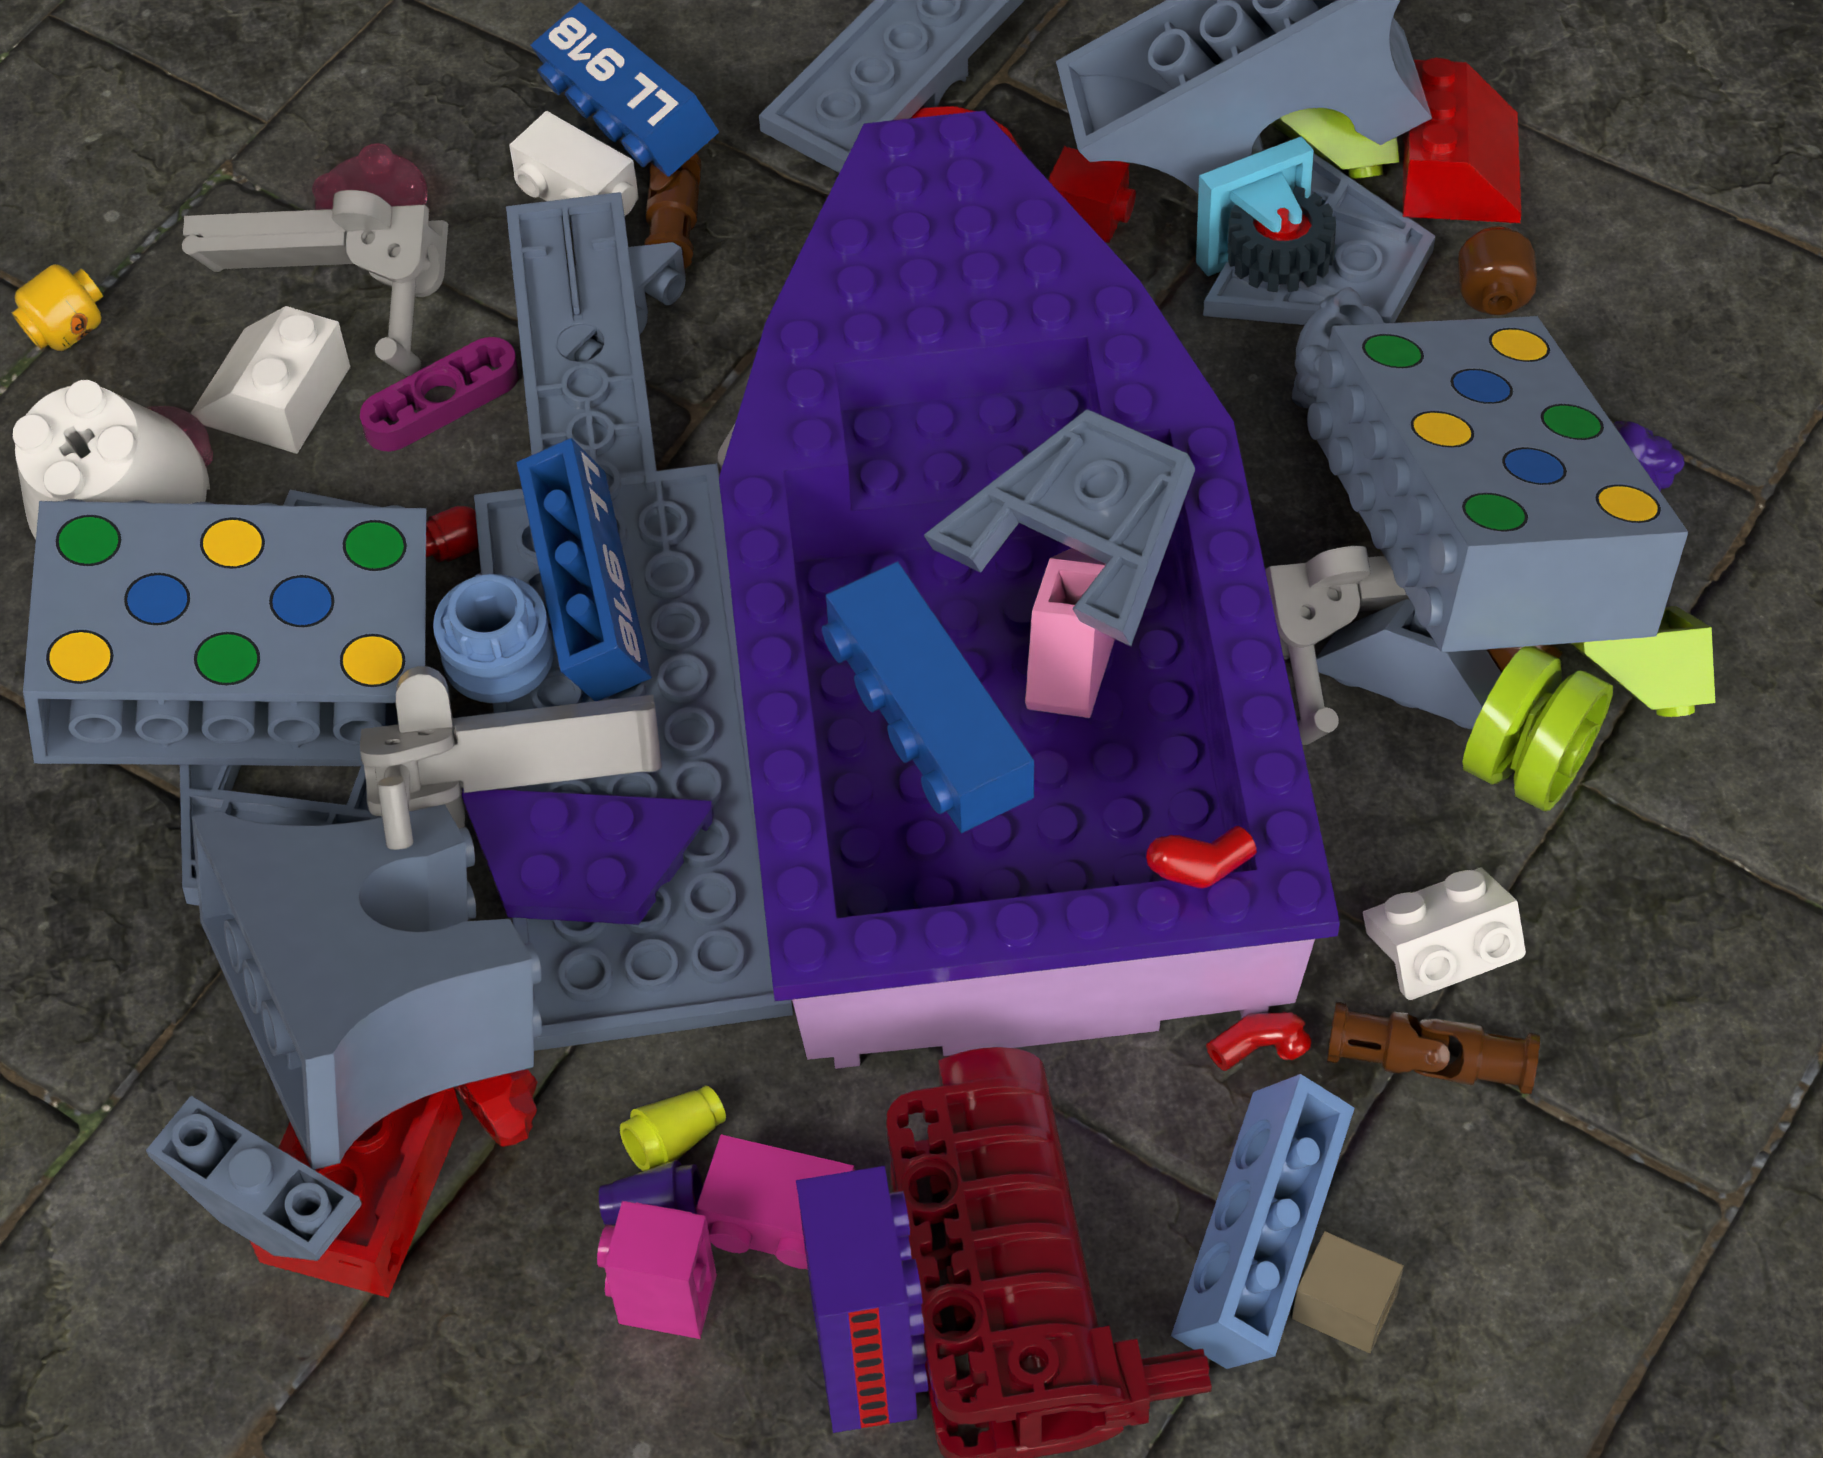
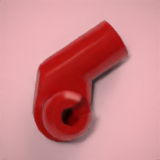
[1146,826,1257,888]
[1206,1012,1312,1071]

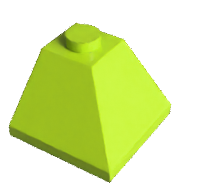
[1271,108,1399,179]
[1569,606,1715,717]

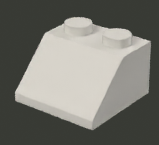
[190,306,350,454]

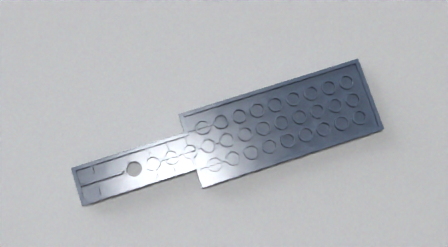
[474,192,793,1051]

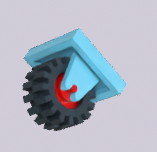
[1196,136,1336,292]

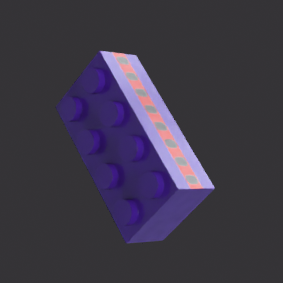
[796,1166,928,1433]

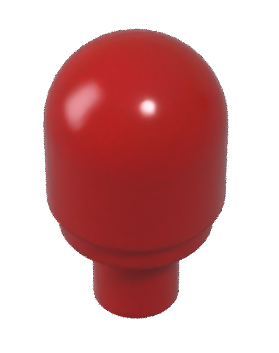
[426,506,479,562]

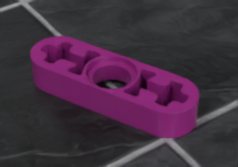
[360,337,519,452]

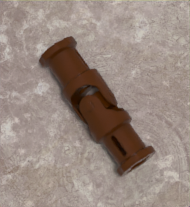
[644,152,702,269]
[1327,1002,1540,1095]

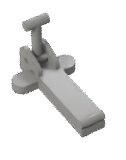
[182,190,448,376]
[1265,546,1410,745]
[360,666,662,850]

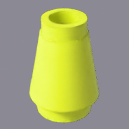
[620,1086,726,1171]

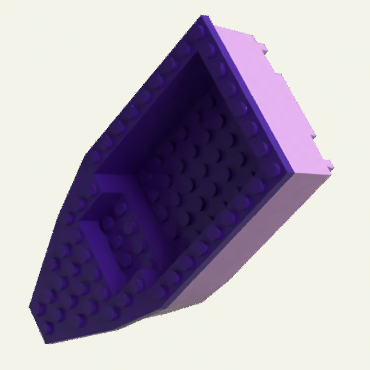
[719,111,1340,1069]

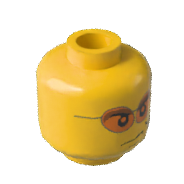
[11,264,103,351]

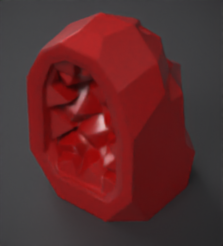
[454,1069,538,1147]

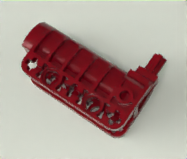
[886,1047,1212,1458]

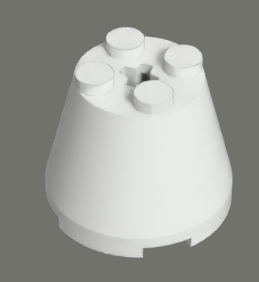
[12,380,210,539]

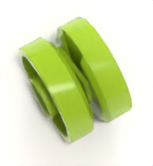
[1462,646,1613,811]

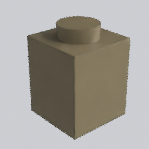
[1292,1231,1404,1354]

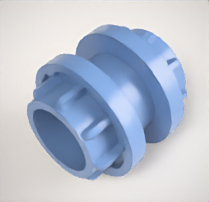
[433,574,554,703]

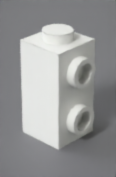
[509,111,639,216]

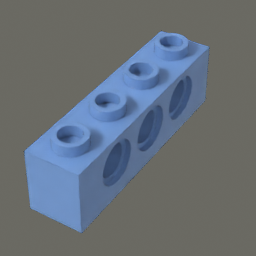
[1171,1074,1355,1369]

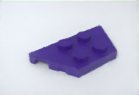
[462,789,714,925]

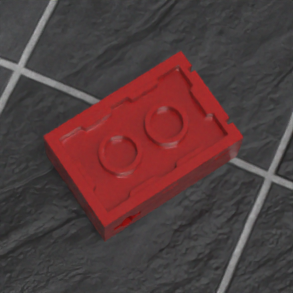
[249,1087,463,1298]

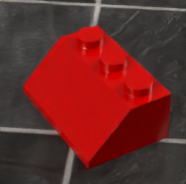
[1403,58,1521,223]

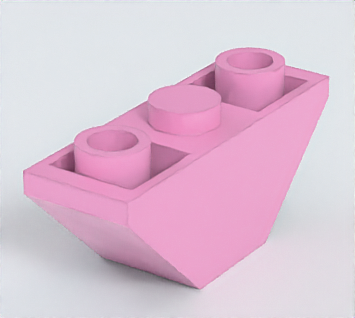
[1025,548,1115,718]

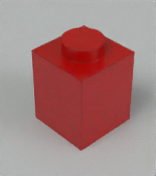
[1048,146,1136,243]

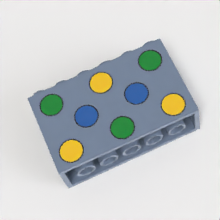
[1307,316,1688,653]
[23,499,426,766]

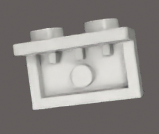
[1363,867,1526,1000]

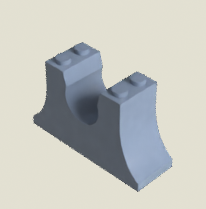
[1056,0,1432,194]
[192,804,542,1170]

